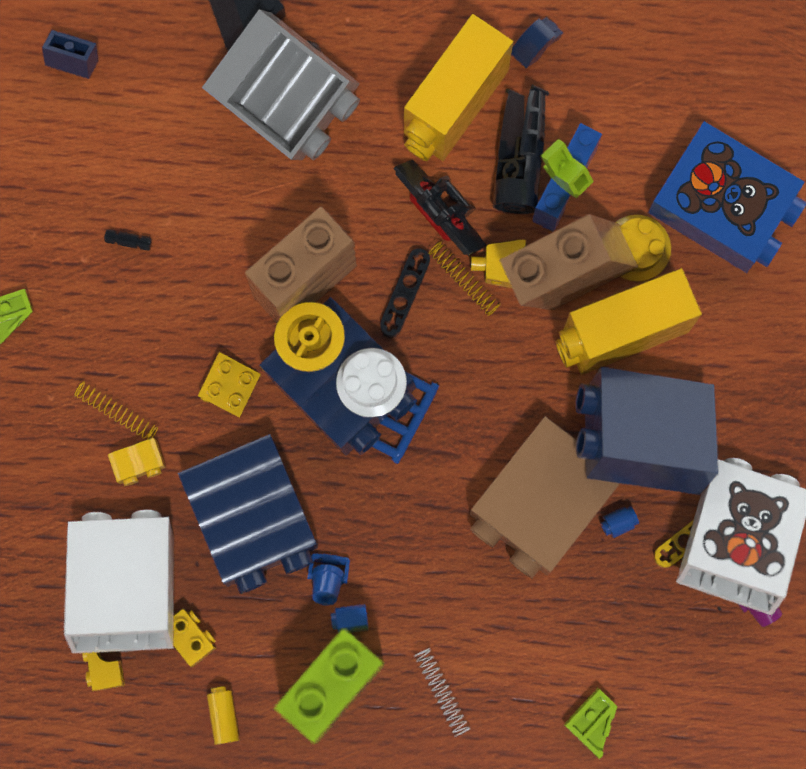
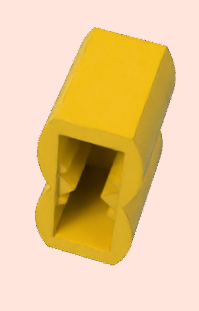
[108,438,166,486]

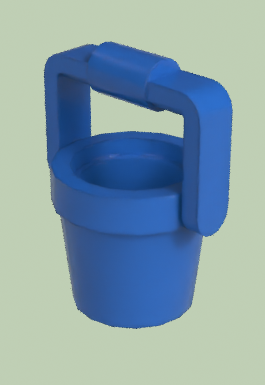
[307,554,350,605]

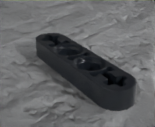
[380,248,430,338]

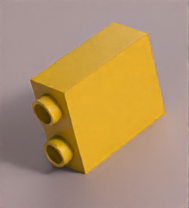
[404,14,513,161]
[555,268,702,376]

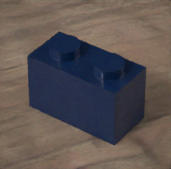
[42,30,98,79]

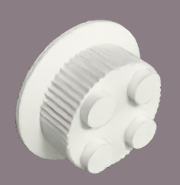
[336,348,406,417]

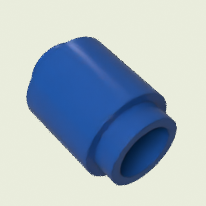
[600,506,639,538]

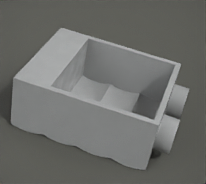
[202,9,360,161]

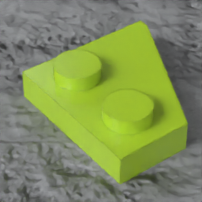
[0,289,33,345]
[564,688,617,759]

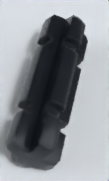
[104,229,152,251]

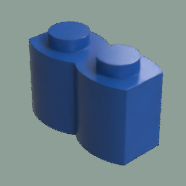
[331,604,369,633]

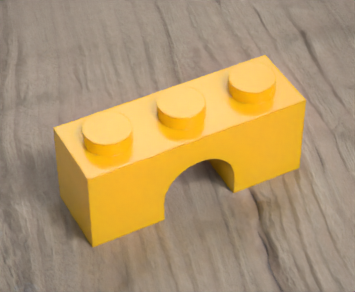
[82,652,125,691]

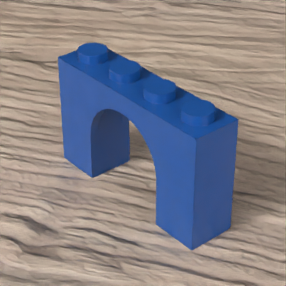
[532,123,602,232]

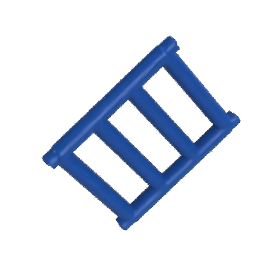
[372,373,439,464]

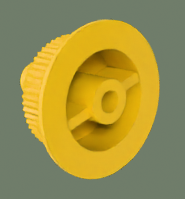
[615,215,671,281]
[274,302,345,372]

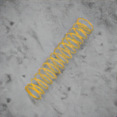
[429,242,501,316]
[75,381,158,440]

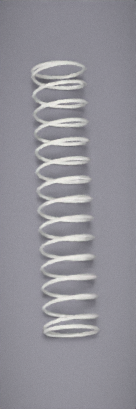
[414,648,471,737]

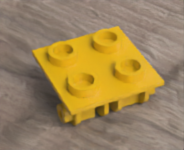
[198,352,261,418]

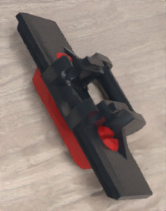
[394,160,486,256]

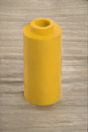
[207,686,239,745]

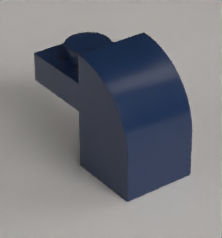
[511,17,563,69]

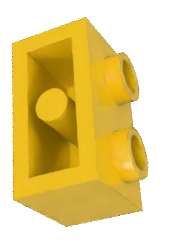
[173,609,216,667]

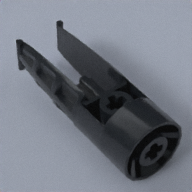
[492,84,549,214]

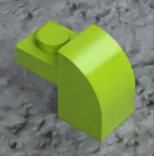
[541,139,594,199]

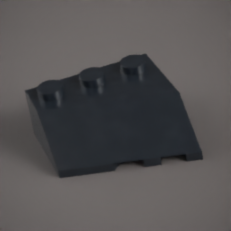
[209,0,286,52]

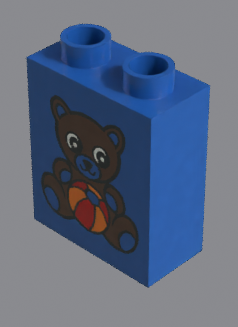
[648,121,806,273]

